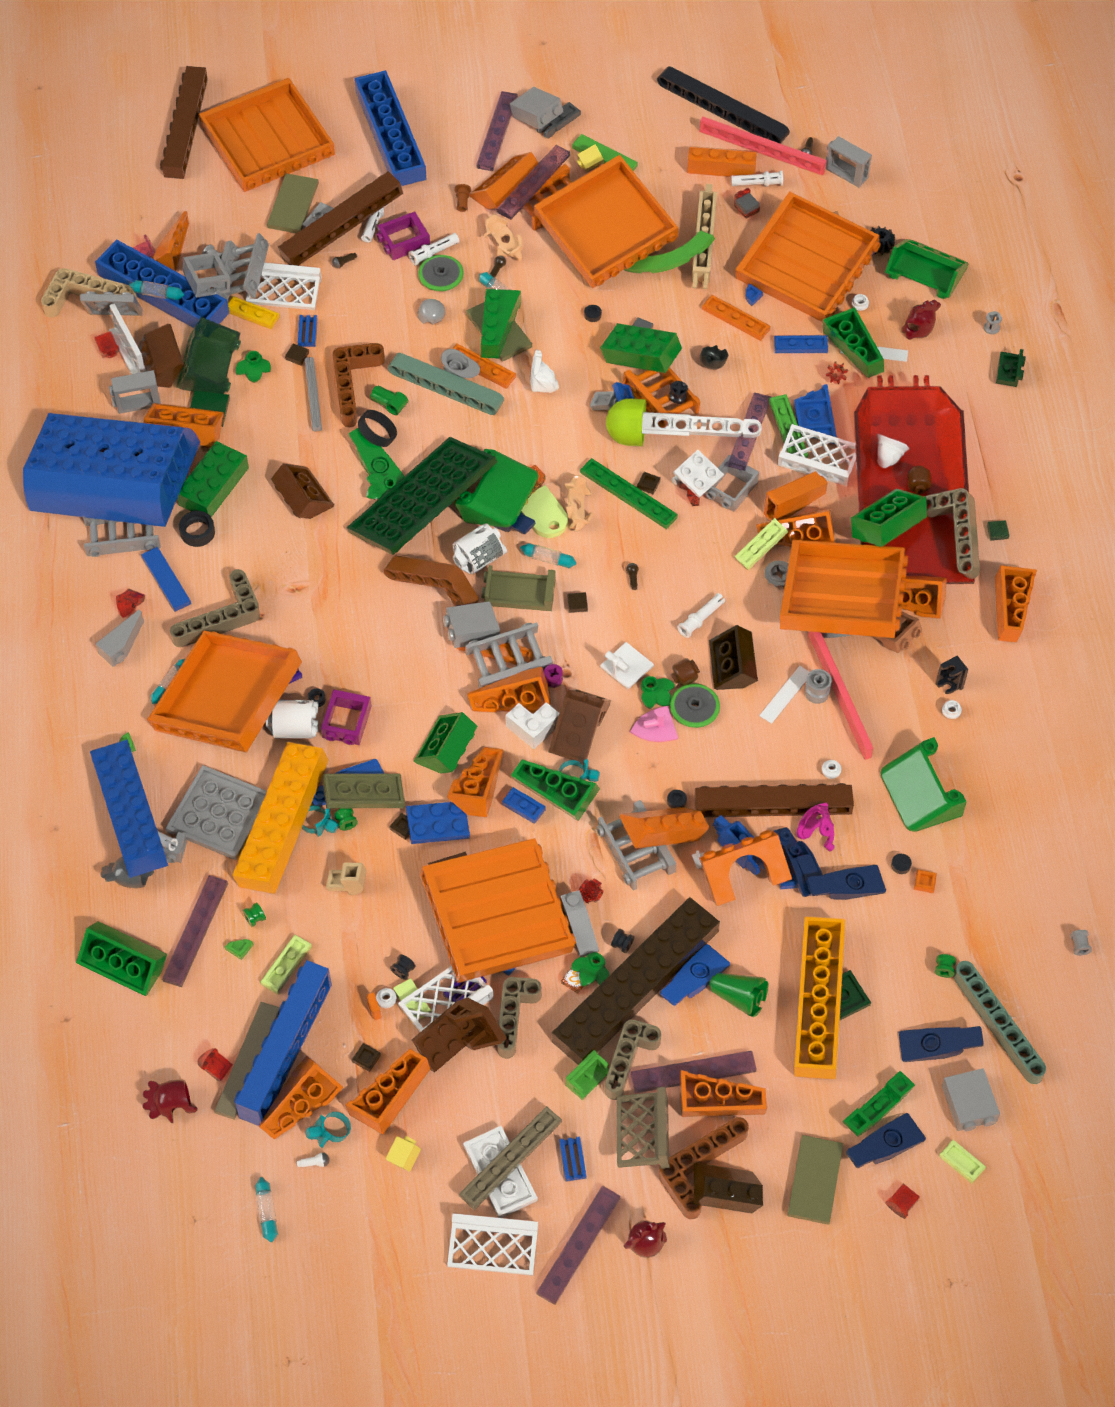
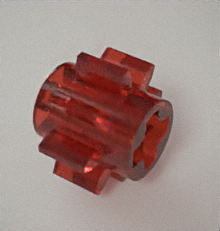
[826,361,848,384]
[579,878,604,904]

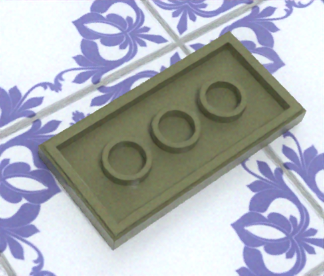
[267,173,319,233]
[466,302,532,362]
[323,774,405,808]
[787,1135,843,1225]

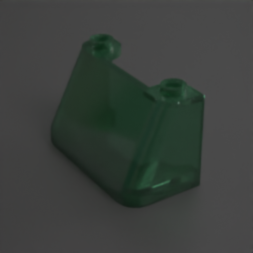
[176,317,241,394]

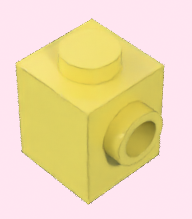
[577,144,604,172]
[386,1136,421,1172]

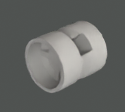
[805,669,832,704]

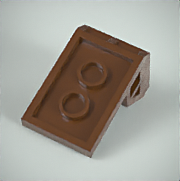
[548,689,611,764]
[411,997,507,1073]

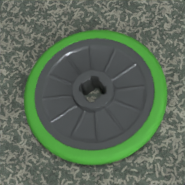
[418,255,464,291]
[670,684,720,728]

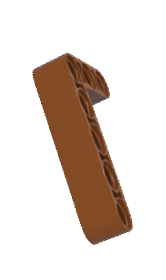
[333,343,385,427]
[383,556,479,606]
[659,1117,749,1219]

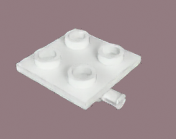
[671,450,724,498]
[600,642,654,689]

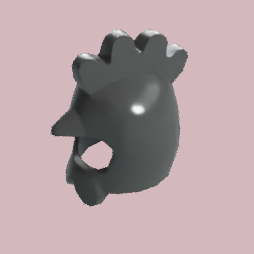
[101,857,154,889]

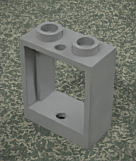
[826,136,872,188]
[183,252,230,298]
[109,370,161,414]
[704,455,759,512]

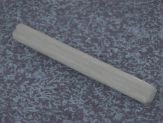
[305,357,322,432]

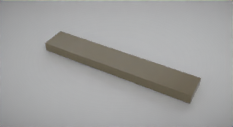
[215,1002,280,1120]
[459,1106,562,1210]

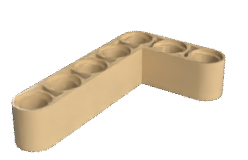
[41,268,138,318]

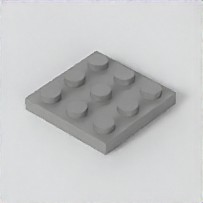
[80,291,143,316]

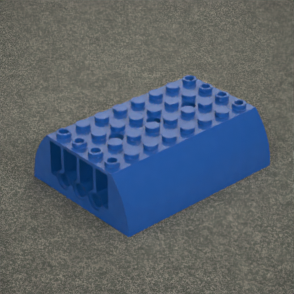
[23,413,200,527]

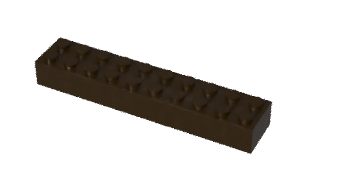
[552,897,720,1065]

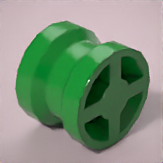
[334,808,358,831]
[242,902,266,927]
[935,954,957,978]

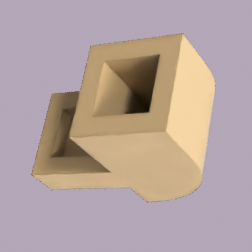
[326,863,367,895]

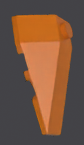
[151,211,189,271]
[756,509,835,547]
[899,576,947,619]
[467,666,552,714]
[447,747,503,817]
[259,1056,343,1139]

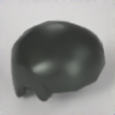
[700,345,729,370]

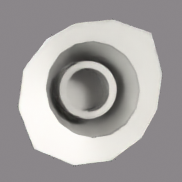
[877,434,909,468]

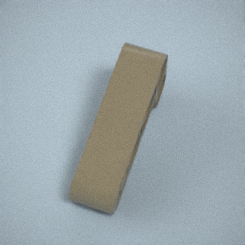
[497,977,542,1059]
[605,1020,661,1100]

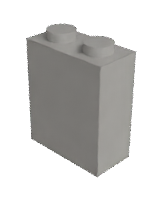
[510,87,563,130]
[443,601,500,648]
[942,1068,1000,1131]

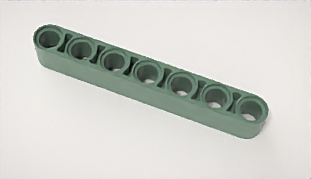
[388,353,504,415]
[954,961,1046,1084]

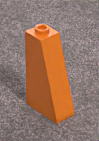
[764,471,828,521]

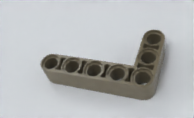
[924,488,980,579]
[170,569,260,647]

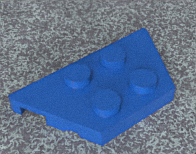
[794,384,837,444]

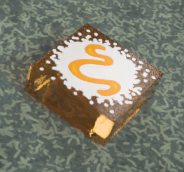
[561,968,583,994]

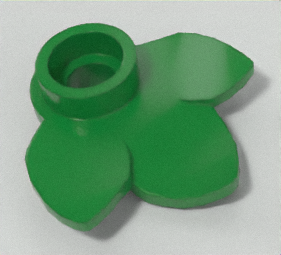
[236,351,271,382]
[366,473,398,499]
[641,676,675,709]
[571,952,610,987]

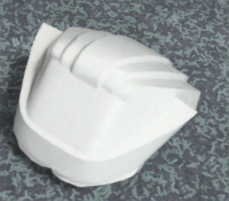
[531,349,559,393]

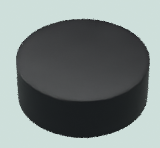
[584,305,602,322]
[667,790,687,808]
[891,853,912,874]

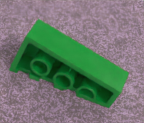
[481,289,521,359]
[823,307,884,378]
[511,759,600,821]

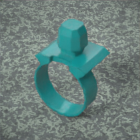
[559,759,600,782]
[302,806,338,837]
[305,1112,351,1148]

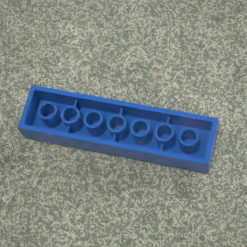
[354,70,427,186]
[95,239,229,336]
[90,740,168,878]
[234,960,332,1126]

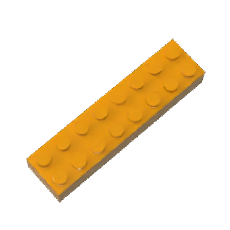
[232,742,329,894]
[794,917,845,1079]

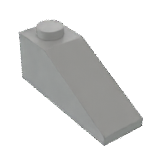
[96,610,144,667]
[560,890,599,957]

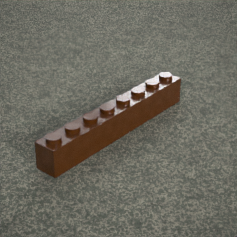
[160,66,208,179]
[278,171,403,266]
[694,783,854,818]

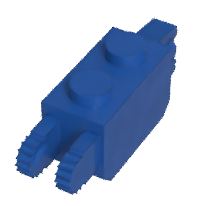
[713,816,765,875]

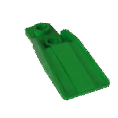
[349,428,404,486]

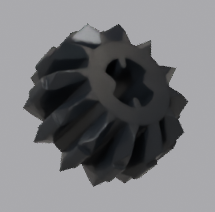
[870,225,895,255]

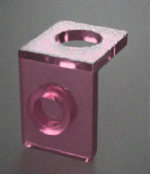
[133,234,155,258]

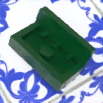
[996,349,1026,387]

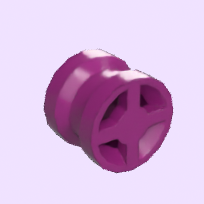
[544,664,563,688]

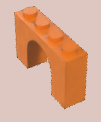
[699,830,792,906]

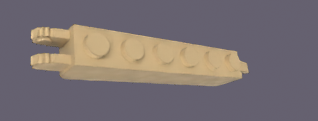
[692,184,717,289]

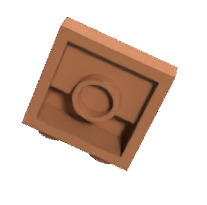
[871,612,922,653]

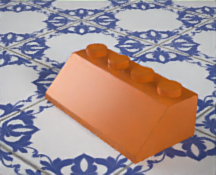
[687,146,757,177]
[469,152,542,209]
[144,403,224,448]
[619,807,709,849]

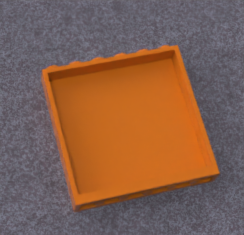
[534,155,678,289]
[147,631,302,753]

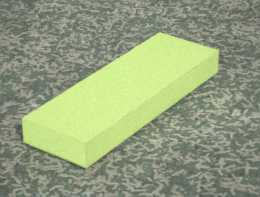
[735,518,788,570]
[260,935,312,994]

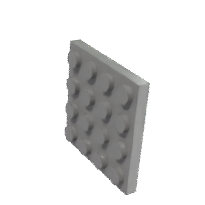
[166,765,267,860]

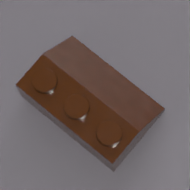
[138,324,184,388]
[271,463,334,519]

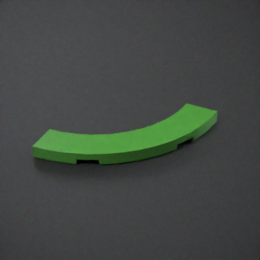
[624,230,715,273]

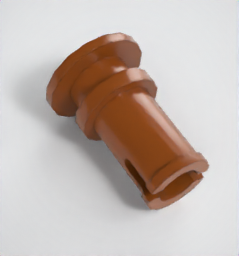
[454,184,471,212]

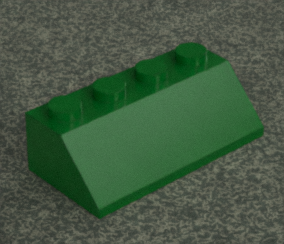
[76,921,167,996]

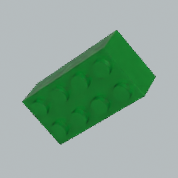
[600,323,682,373]
[177,441,249,517]
[851,489,927,547]

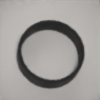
[358,410,397,447]

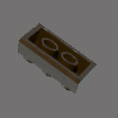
[709,625,758,690]
[694,1162,763,1213]

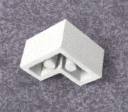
[506,702,560,749]

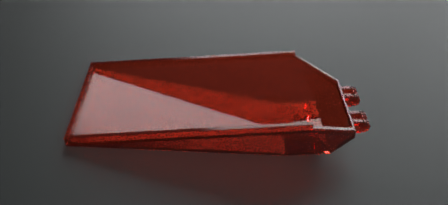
[853,375,975,584]

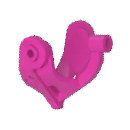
[796,803,835,851]

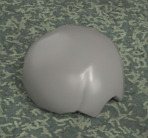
[417,299,445,325]

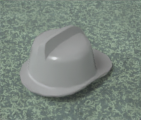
[441,349,480,378]

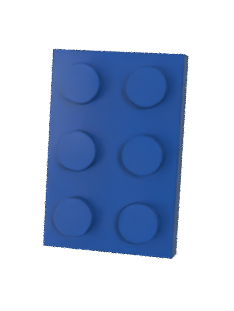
[406,802,470,844]

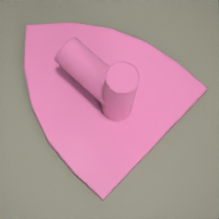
[630,706,678,742]

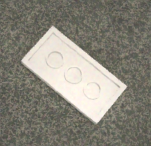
[463,1126,538,1218]

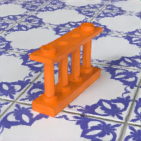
[510,164,572,231]
[623,367,701,428]

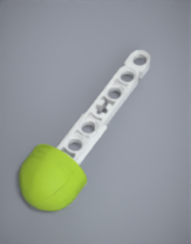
[606,399,762,447]

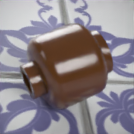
[907,466,932,494]
[671,658,700,686]

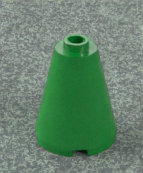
[709,973,769,1017]

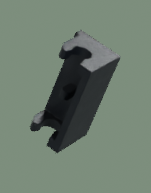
[935,655,969,694]

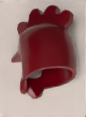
[902,299,941,340]
[142,1079,198,1123]
[623,1220,667,1258]

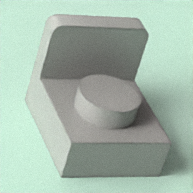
[590,391,617,411]
[163,832,187,863]

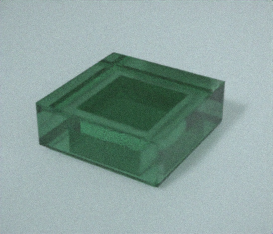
[987,520,1010,541]

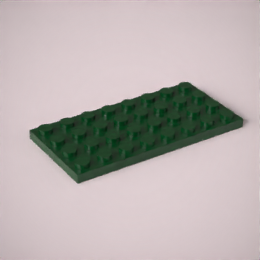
[346,437,497,555]

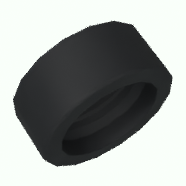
[179,511,215,547]

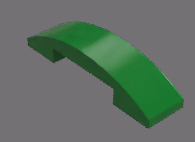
[843,1071,915,1137]

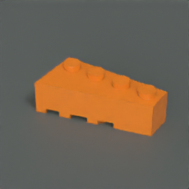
[995,565,1037,642]
[345,1049,430,1135]
[680,1070,767,1117]

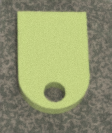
[521,485,568,538]

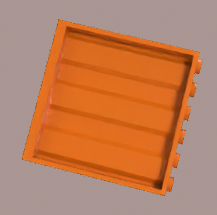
[199,78,335,192]
[735,191,880,322]
[780,540,908,638]
[420,838,576,983]

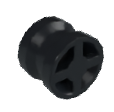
[669,381,688,404]
[611,929,635,954]
[390,954,416,980]

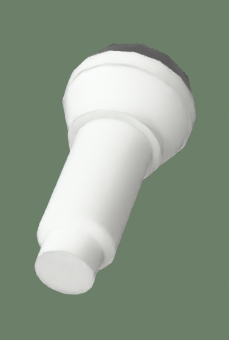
[297,1152,329,1167]

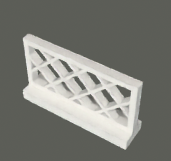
[246,263,322,310]
[109,304,147,374]
[778,424,861,486]
[398,966,493,1032]
[447,1213,539,1276]

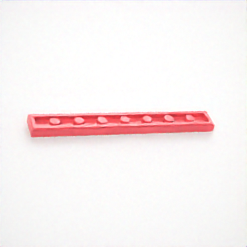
[700,116,827,176]
[808,632,873,760]

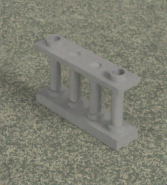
[217,233,269,301]
[83,516,161,557]
[465,622,553,688]
[596,800,676,891]

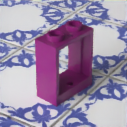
[376,211,430,260]
[321,689,372,745]

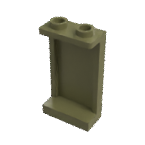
[481,565,556,612]

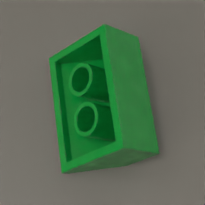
[414,712,478,774]

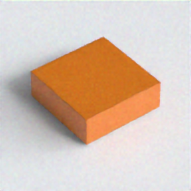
[914,869,937,893]
[367,992,381,1020]

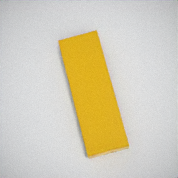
[228,296,280,330]

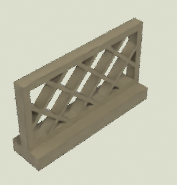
[617,1087,669,1169]

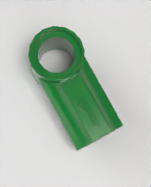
[370,385,408,416]

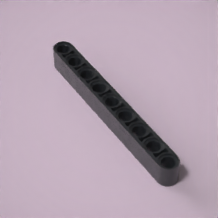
[657,66,790,144]

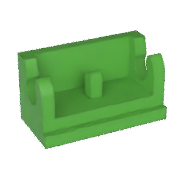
[565,1050,609,1100]

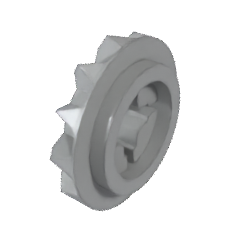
[765,561,789,587]

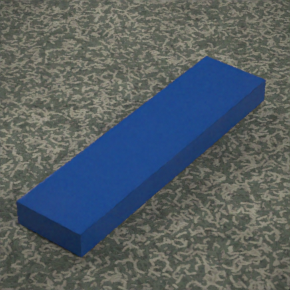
[141,547,191,612]

